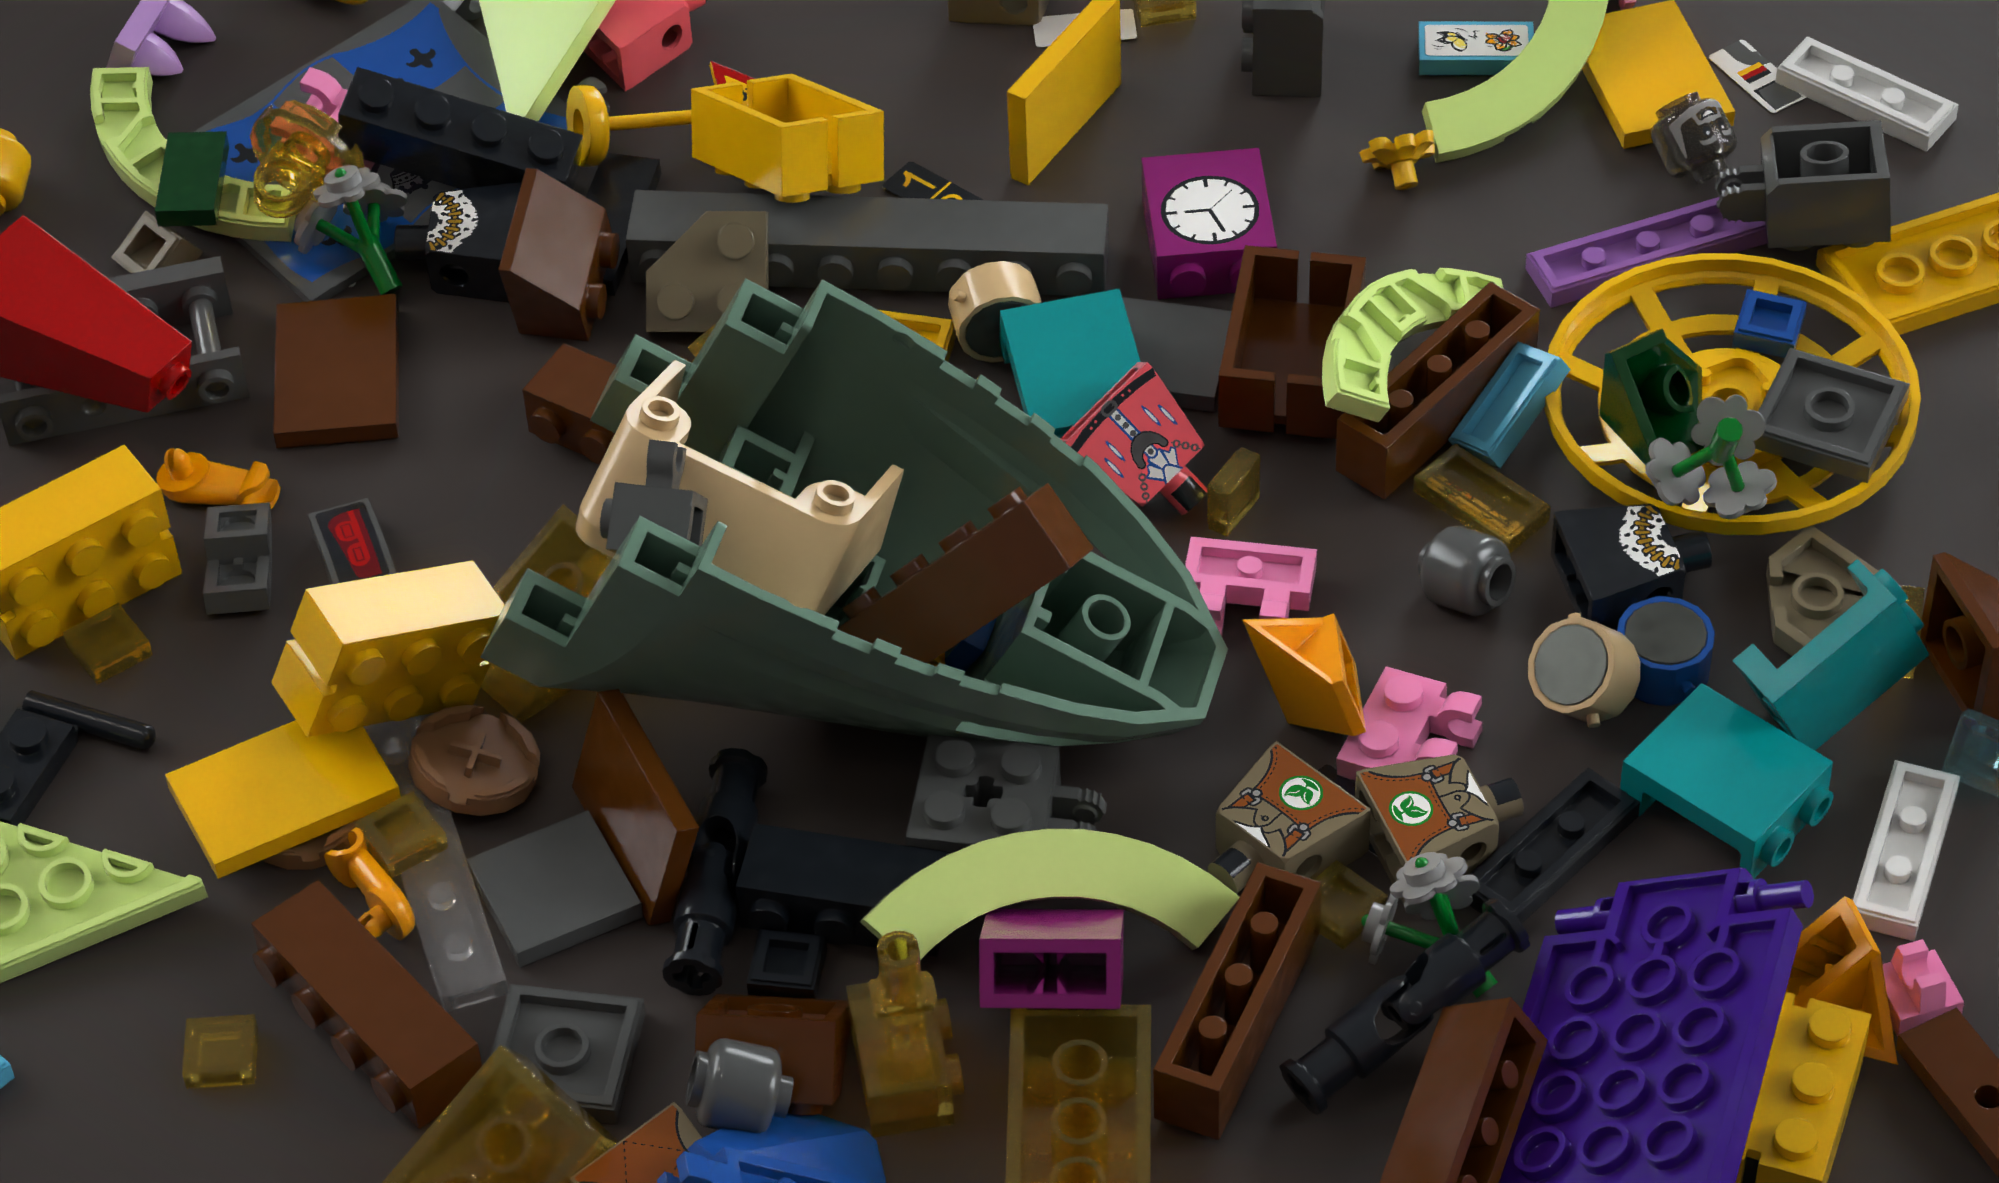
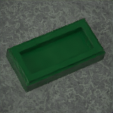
[155,131,229,227]

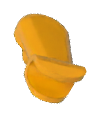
[156,448,281,509]
[324,827,415,940]

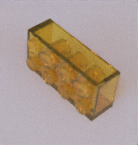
[1005,1005,1152,1183]

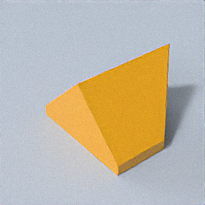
[1242,613,1366,736]
[1786,896,1898,1065]

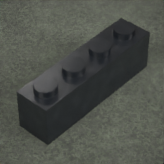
[337,67,583,189]

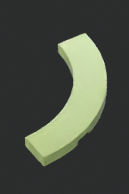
[1422,0,1608,163]
[90,67,299,242]
[1322,268,1504,422]
[860,829,1240,967]

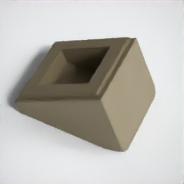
[111,210,203,273]

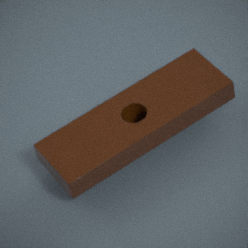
[1896,1008,1999,1178]

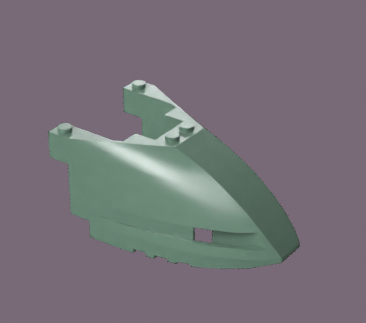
[481,278,1228,746]

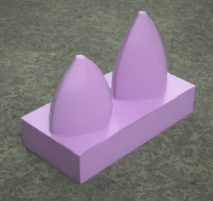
[106,0,216,76]

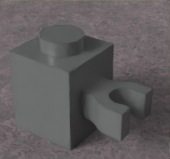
[600,439,708,553]

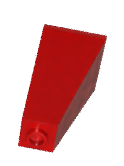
[0,215,192,413]

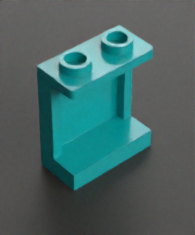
[999,288,1141,438]
[1732,559,1930,750]
[1620,683,1834,879]

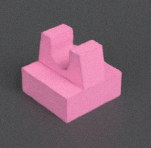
[1883,939,1964,1036]

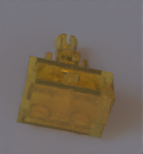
[846,931,965,1138]

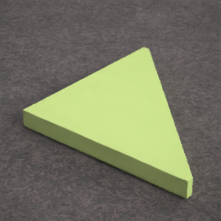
[479,0,616,121]
[0,821,208,984]

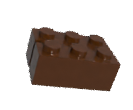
[1218,245,1366,439]

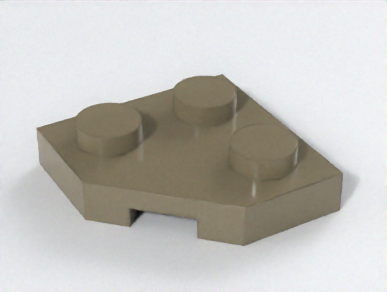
[646,211,769,333]
[1766,525,1910,656]

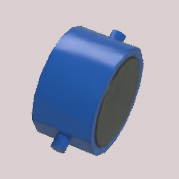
[1617,596,1715,706]

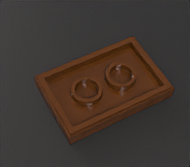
[273,294,399,448]
[572,689,699,926]

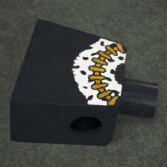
[394,182,522,303]
[1551,504,1712,631]

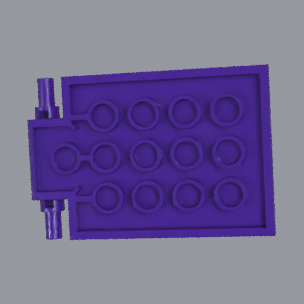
[1499,867,1814,1183]

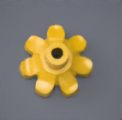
[1359,130,1435,190]

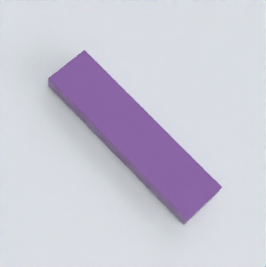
[1525,197,1768,308]

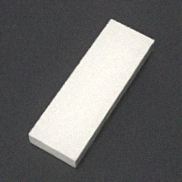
[1775,37,1959,152]
[1853,760,1961,941]

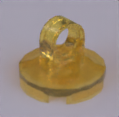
[250,100,365,218]

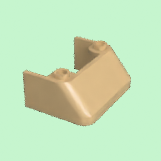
[576,360,904,615]

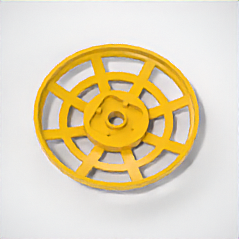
[1544,253,1921,535]

